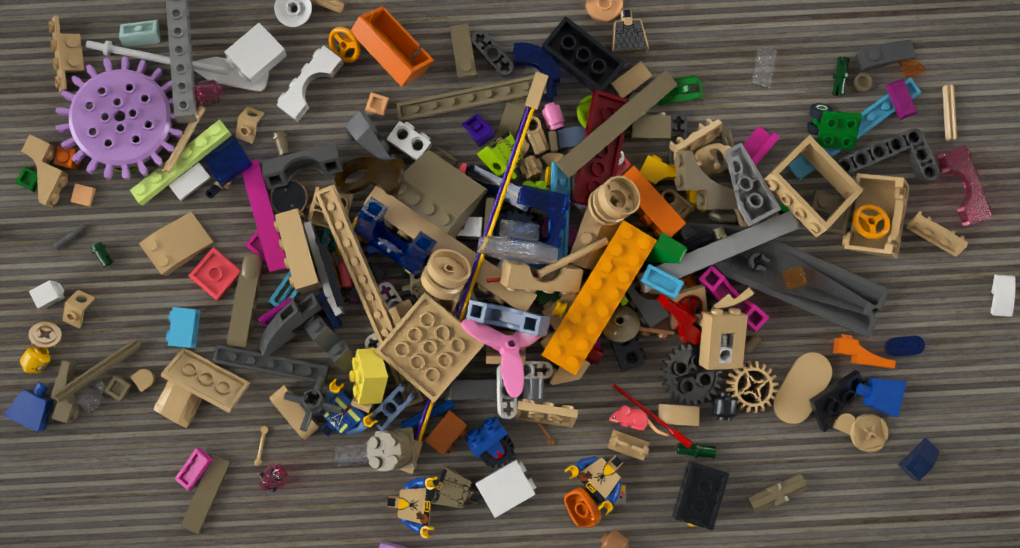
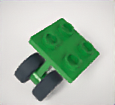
[807,103,862,150]

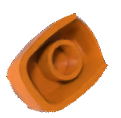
[564,487,602,528]

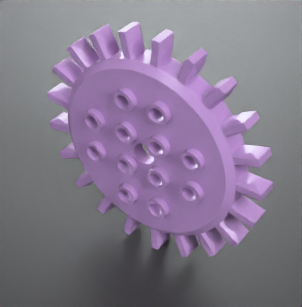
[55,56,183,181]

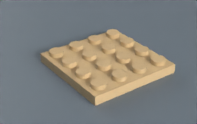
[374,292,485,402]

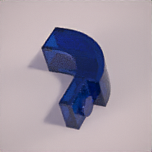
[514,42,561,102]

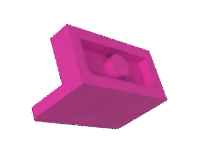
[743,126,780,166]

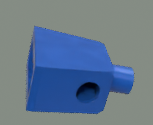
[856,378,906,418]
[4,382,53,432]

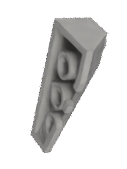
[725,143,781,226]

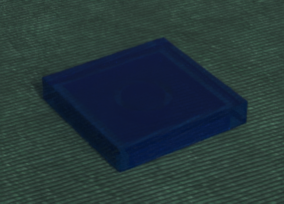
[203,136,253,187]

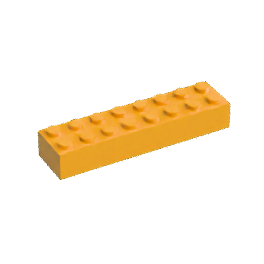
[542,220,657,375]

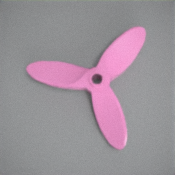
[461,319,550,398]

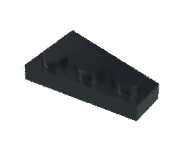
[809,370,864,432]

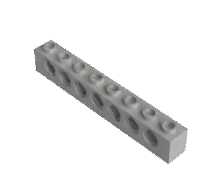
[166,0,197,123]

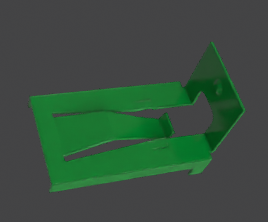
[658,75,704,105]

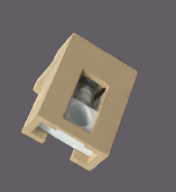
[694,308,748,370]

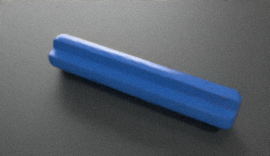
[401,400,455,428]

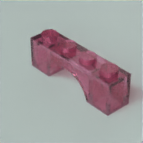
[937,145,992,227]

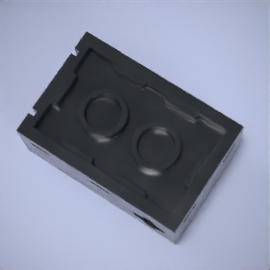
[672,460,729,531]

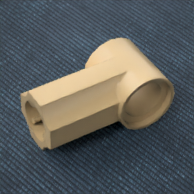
[526,116,550,156]

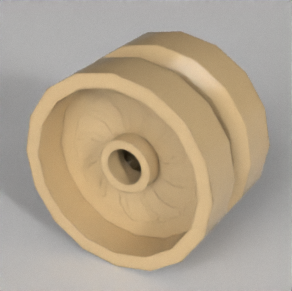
[421,249,471,300]

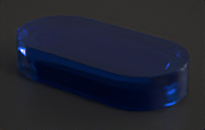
[885,335,925,357]

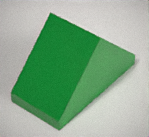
[645,232,687,264]

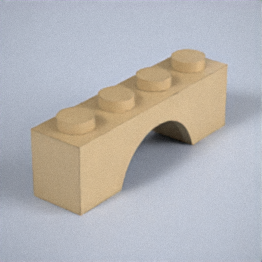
[500,260,583,295]

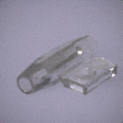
[477,219,558,264]

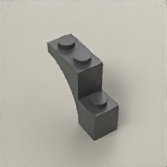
[302,312,356,374]

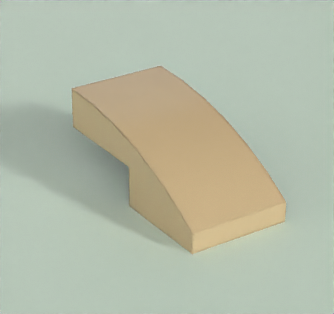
[712,288,754,310]
[658,404,700,426]

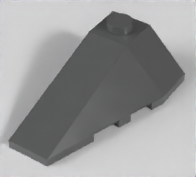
[346,109,396,160]

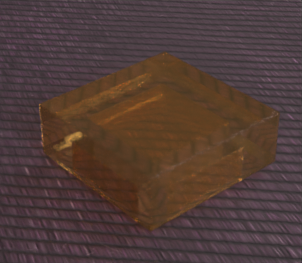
[782,266,807,290]

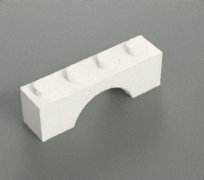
[277,45,344,122]

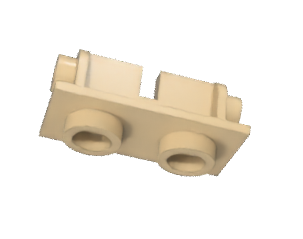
[607,430,650,461]

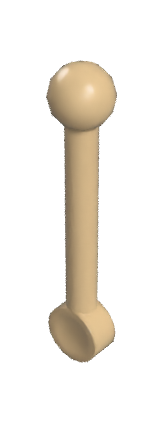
[254,426,269,466]

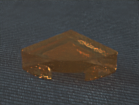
[899,59,926,79]

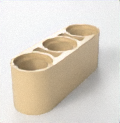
[269,385,320,440]

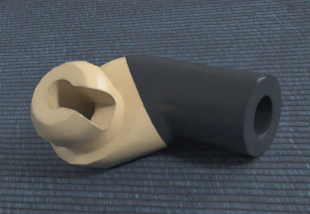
[206,177,232,198]

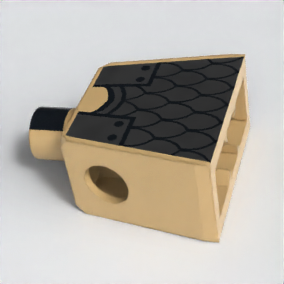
[611,10,649,56]

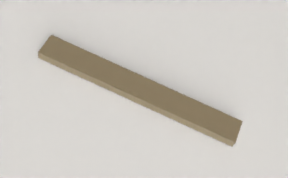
[556,70,678,178]
[396,73,547,123]

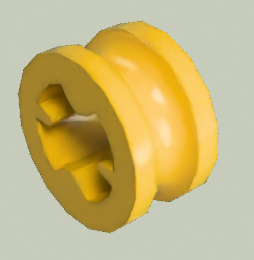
[551,299,568,319]

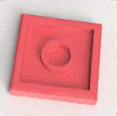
[188,247,241,301]

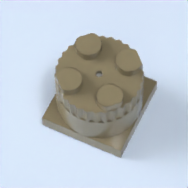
[366,427,417,472]

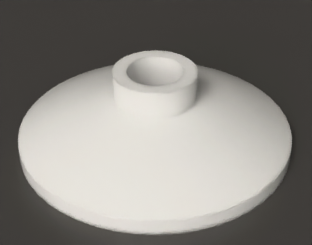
[274,0,312,27]

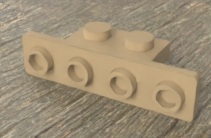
[48,15,84,94]

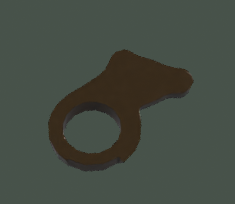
[334,157,406,195]

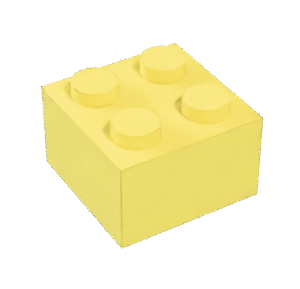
[349,348,388,405]

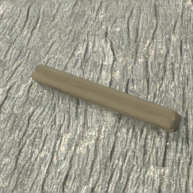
[53,339,142,402]

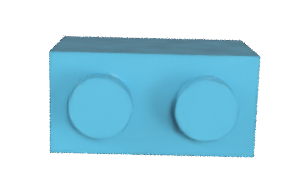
[166,307,201,348]

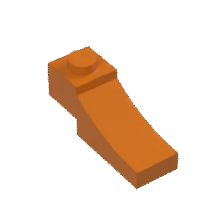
[833,334,896,368]

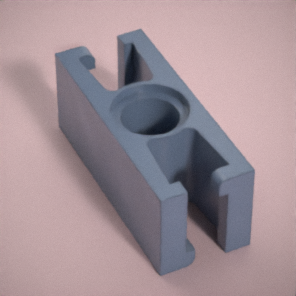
[370,381,418,431]

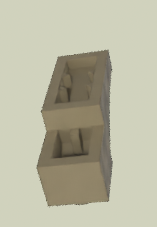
[449,23,477,81]
[50,360,79,423]

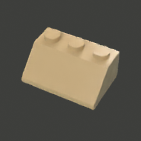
[570,207,622,270]

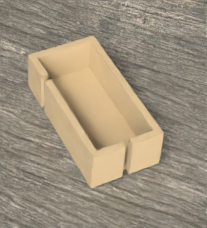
[274,208,323,294]

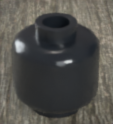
[712,393,738,421]

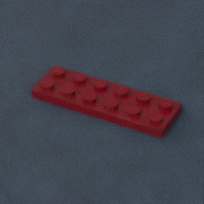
[571,90,629,206]

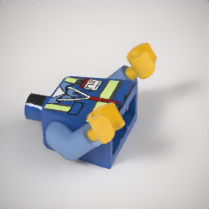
[321,379,378,437]

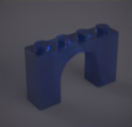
[504,184,570,269]
[354,197,437,276]

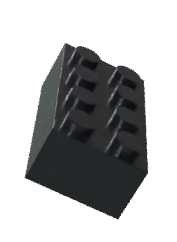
[541,16,625,92]

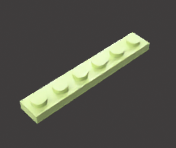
[130,119,232,206]

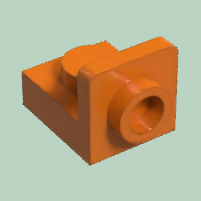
[53,146,82,170]

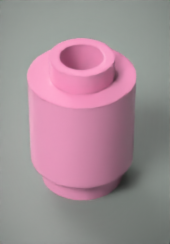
[541,102,565,132]

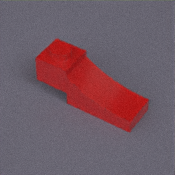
[657,293,702,345]

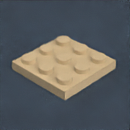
[515,399,578,428]

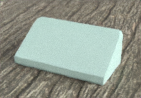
[119,20,160,47]

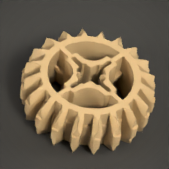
[726,361,779,413]

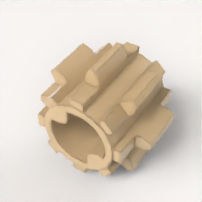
[519,156,543,180]

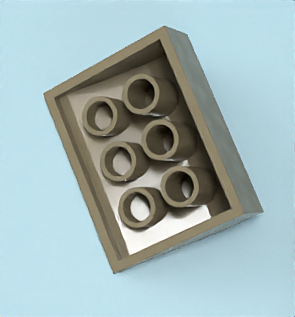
[393,149,488,238]

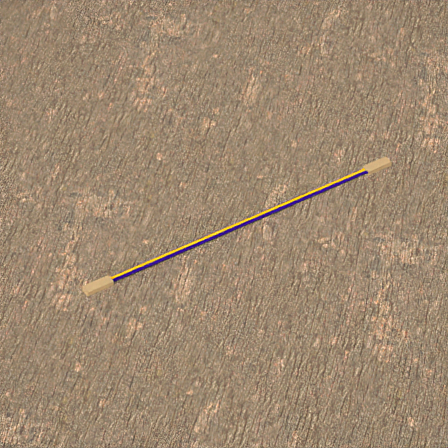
[401,72,549,474]

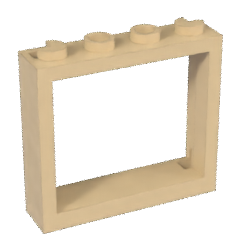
[764,135,864,237]

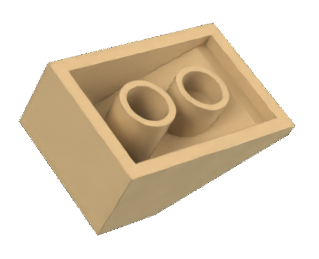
[139,212,214,276]

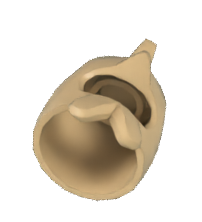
[694,143,731,176]

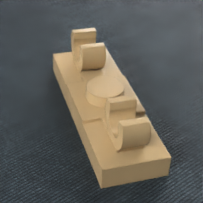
[669,119,722,160]
[906,211,968,257]

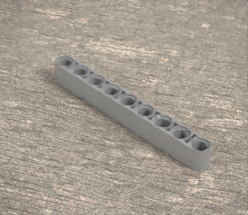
[636,211,803,293]

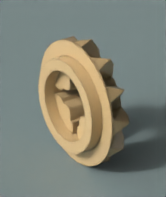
[29,322,62,349]

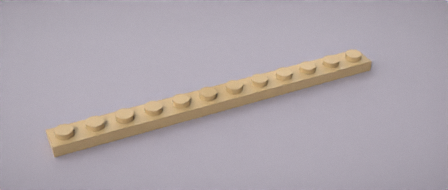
[315,185,426,407]

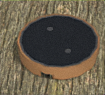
[270,179,309,213]

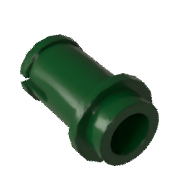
[91,242,114,268]

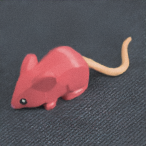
[609,405,673,437]

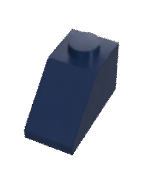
[898,438,940,481]

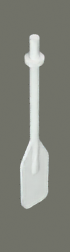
[86,40,269,92]

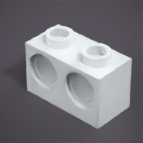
[387,121,432,161]

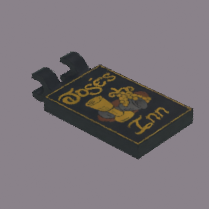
[315,234,349,307]

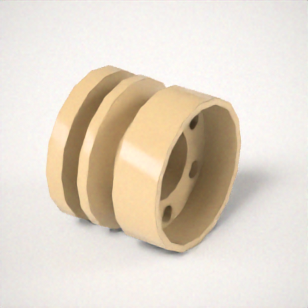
[588,176,641,226]

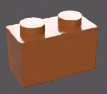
[425,410,468,455]

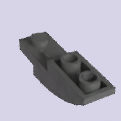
[258,293,322,358]

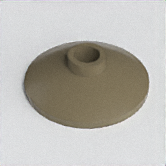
[602,306,640,343]

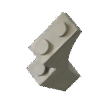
[674,151,738,210]

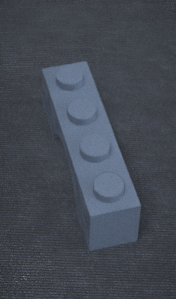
[466,300,550,336]

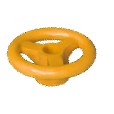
[328,27,361,63]
[853,204,890,239]

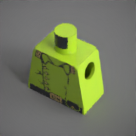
[477,131,523,180]

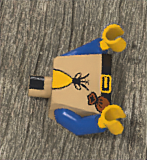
[565,455,623,515]
[387,476,438,538]

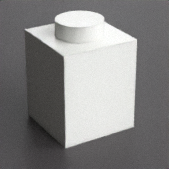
[29,280,65,309]

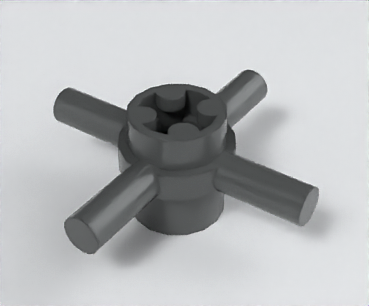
[284,375,342,432]

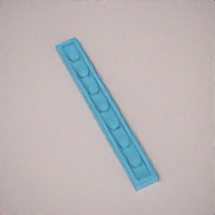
[788,77,922,180]

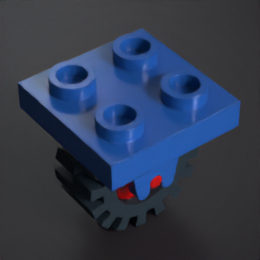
[465,415,515,468]

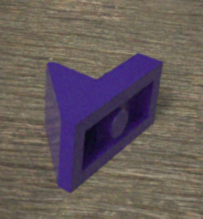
[462,113,495,147]

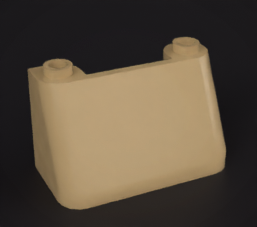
[842,173,909,259]

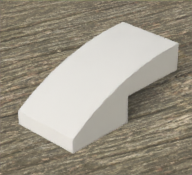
[990,274,1015,317]

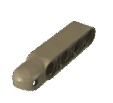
[227,253,264,348]

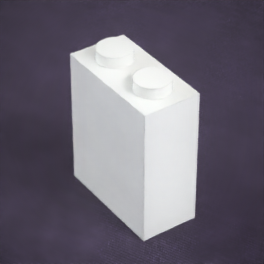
[224,23,287,85]
[475,459,537,518]

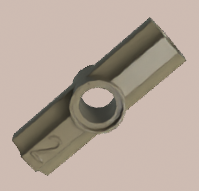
[747,473,808,513]

